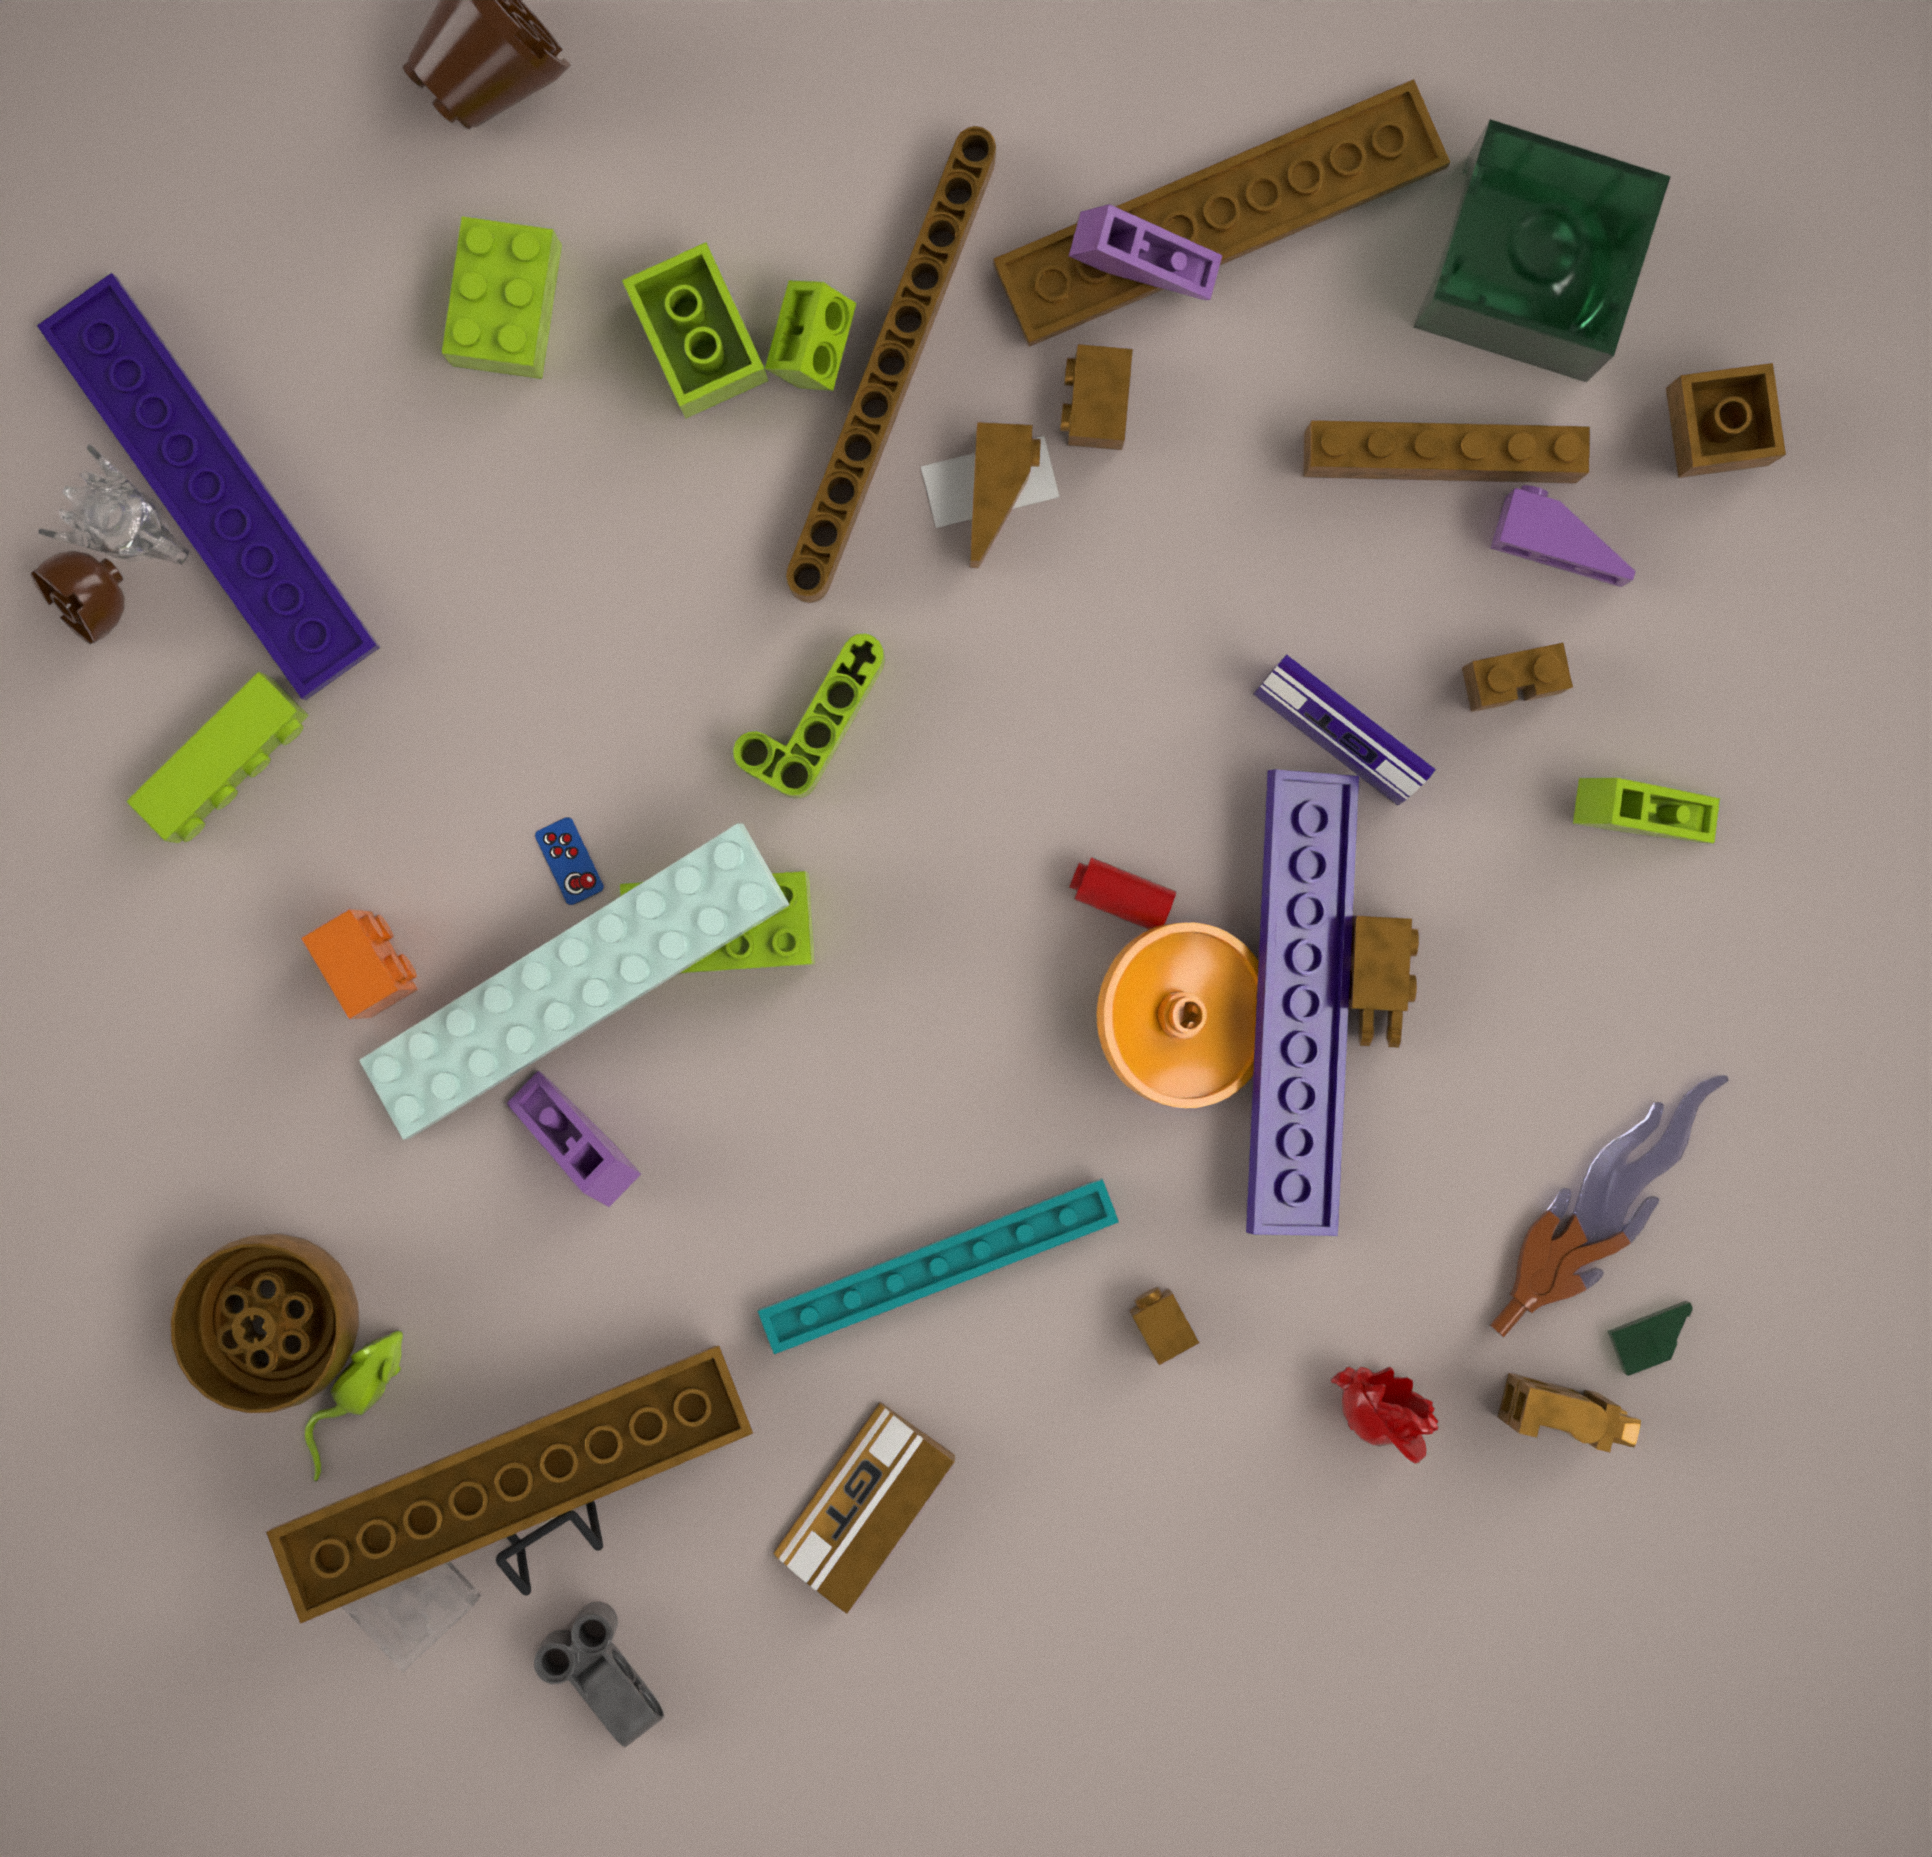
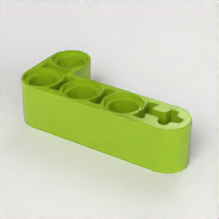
[733,633,885,799]

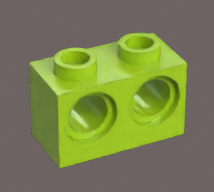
[765,280,857,391]

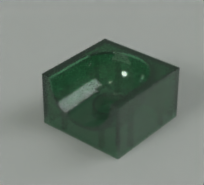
[1413,119,1671,383]

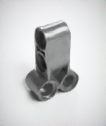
[534,1602,664,1747]

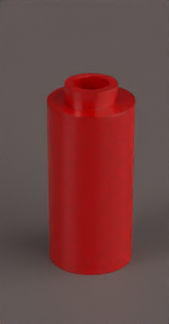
[1069,857,1177,930]

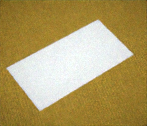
[921,436,1060,528]

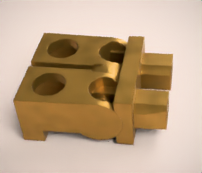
[1497,1373,1641,1453]

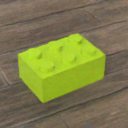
[442,216,562,379]
[622,242,769,419]

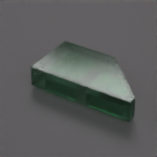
[1607,1301,1693,1376]

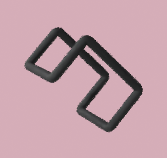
[496,1501,603,1596]

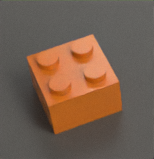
[301,909,418,1019]

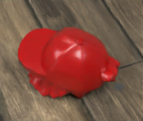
[1330,1367,1438,1464]

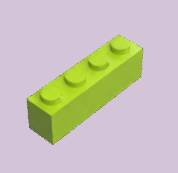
[126,671,309,843]

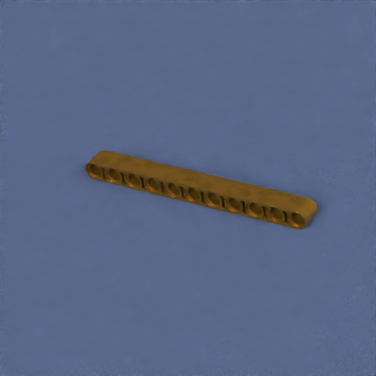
[786,126,996,603]

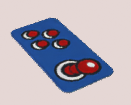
[535,817,604,905]

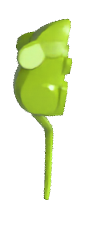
[305,1330,403,1481]

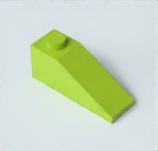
[1573,778,1720,844]

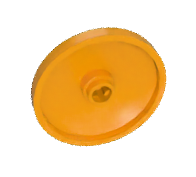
[1097,922,1259,1108]

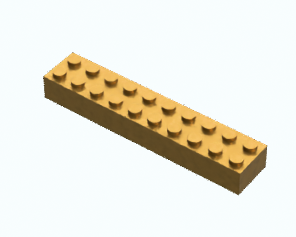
[266,1345,754,1624]

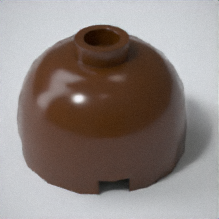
[31,551,125,644]

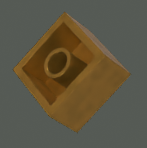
[1666,363,1786,478]

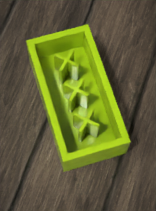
[620,871,815,974]

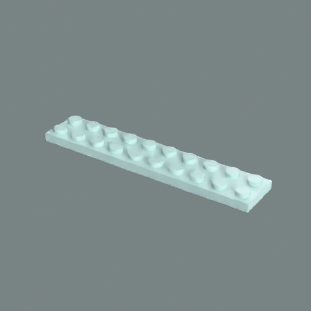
[359,823,790,1140]

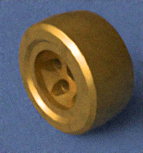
[171,1234,359,1413]

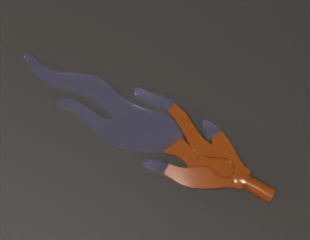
[1489,1075,1729,1338]

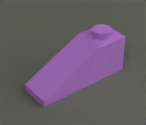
[1069,204,1222,301]
[1490,485,1636,587]
[506,1071,641,1207]

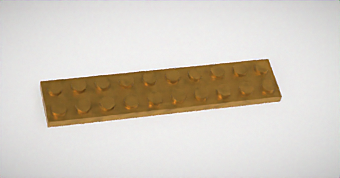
[993,79,1451,347]

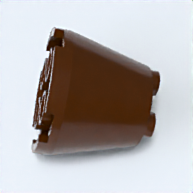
[402,0,571,129]

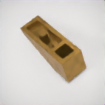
[970,422,1041,568]

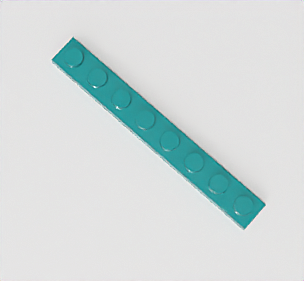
[757,1178,1119,1355]

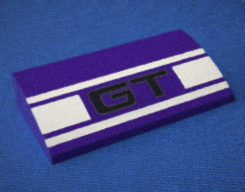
[1253,654,1436,806]

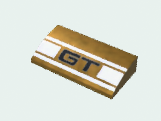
[774,1402,955,1614]

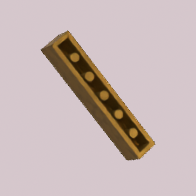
[1303,420,1590,483]

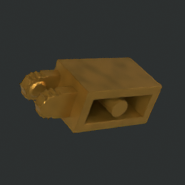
[1349,916,1419,1048]

